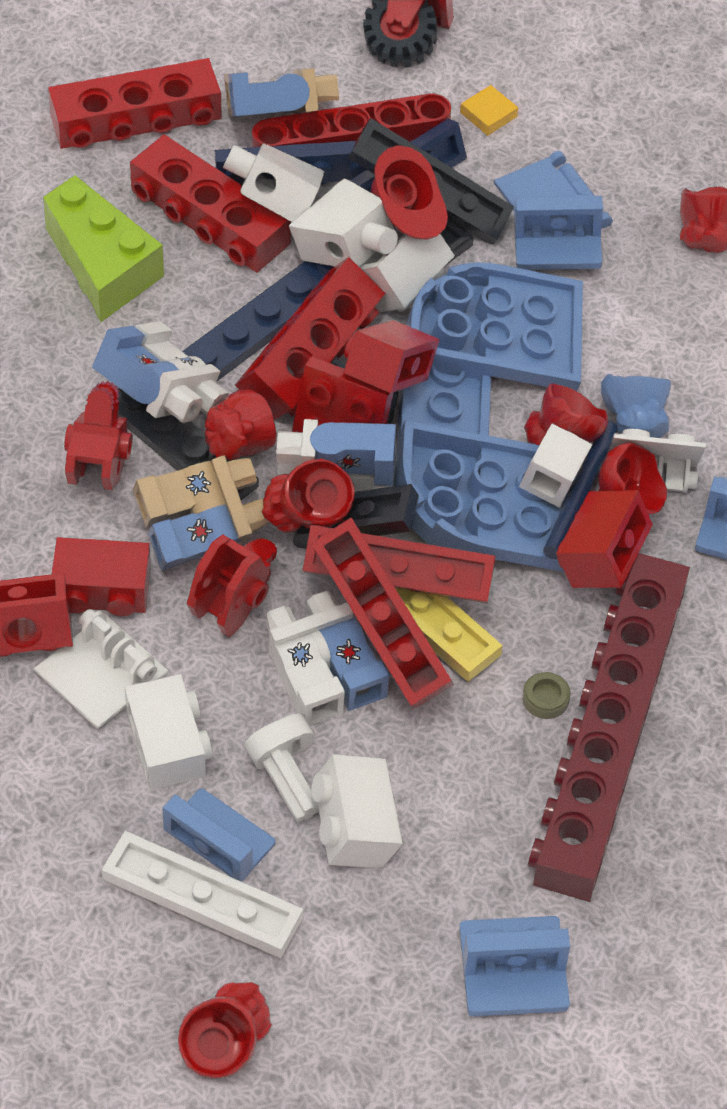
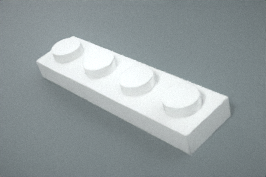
[102,831,303,959]

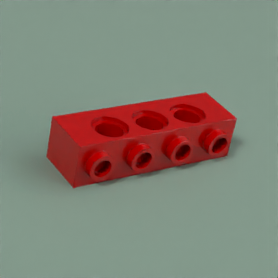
[48,58,222,149]
[130,134,291,273]
[235,257,385,421]
[311,518,455,709]
[0,573,73,657]

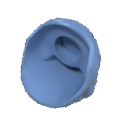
[601,374,671,438]

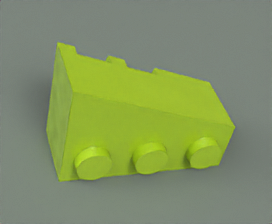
[43,175,164,322]

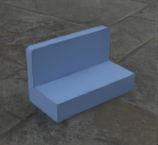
[162,789,275,882]

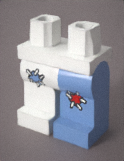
[92,321,229,423]
[276,419,396,492]
[266,591,390,726]

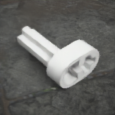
[244,713,319,823]

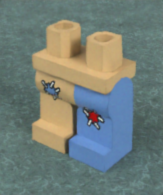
[224,68,339,116]
[132,455,270,571]

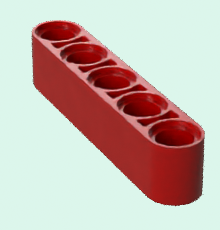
[252,94,451,147]

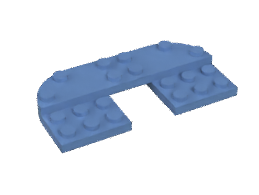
[394,262,583,572]

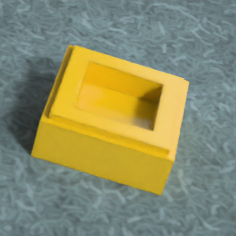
[460,85,519,136]

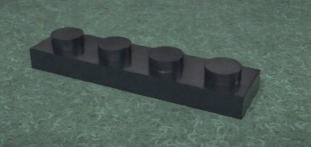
[347,118,514,245]
[117,388,259,500]

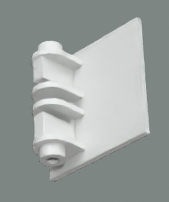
[608,429,706,493]
[34,609,168,729]

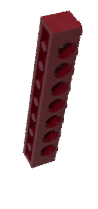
[528,553,690,902]

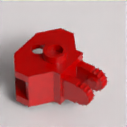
[64,381,133,490]
[186,534,278,637]

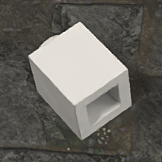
[519,424,592,508]

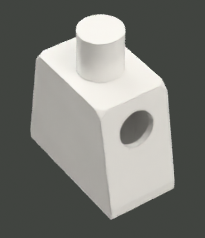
[223,144,324,222]
[289,179,398,267]

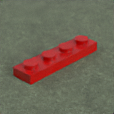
[302,525,496,604]

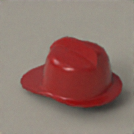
[371,145,448,240]

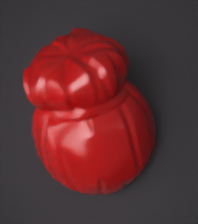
[679,186,727,253]
[524,383,608,445]
[205,389,277,461]
[598,442,667,515]
[261,459,355,533]
[178,982,272,1078]

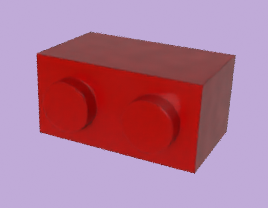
[343,320,440,393]
[556,490,653,588]
[51,537,151,616]

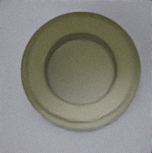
[522,672,571,719]

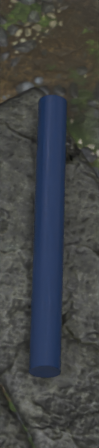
[543,421,618,559]

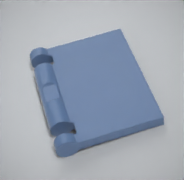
[494,151,613,229]

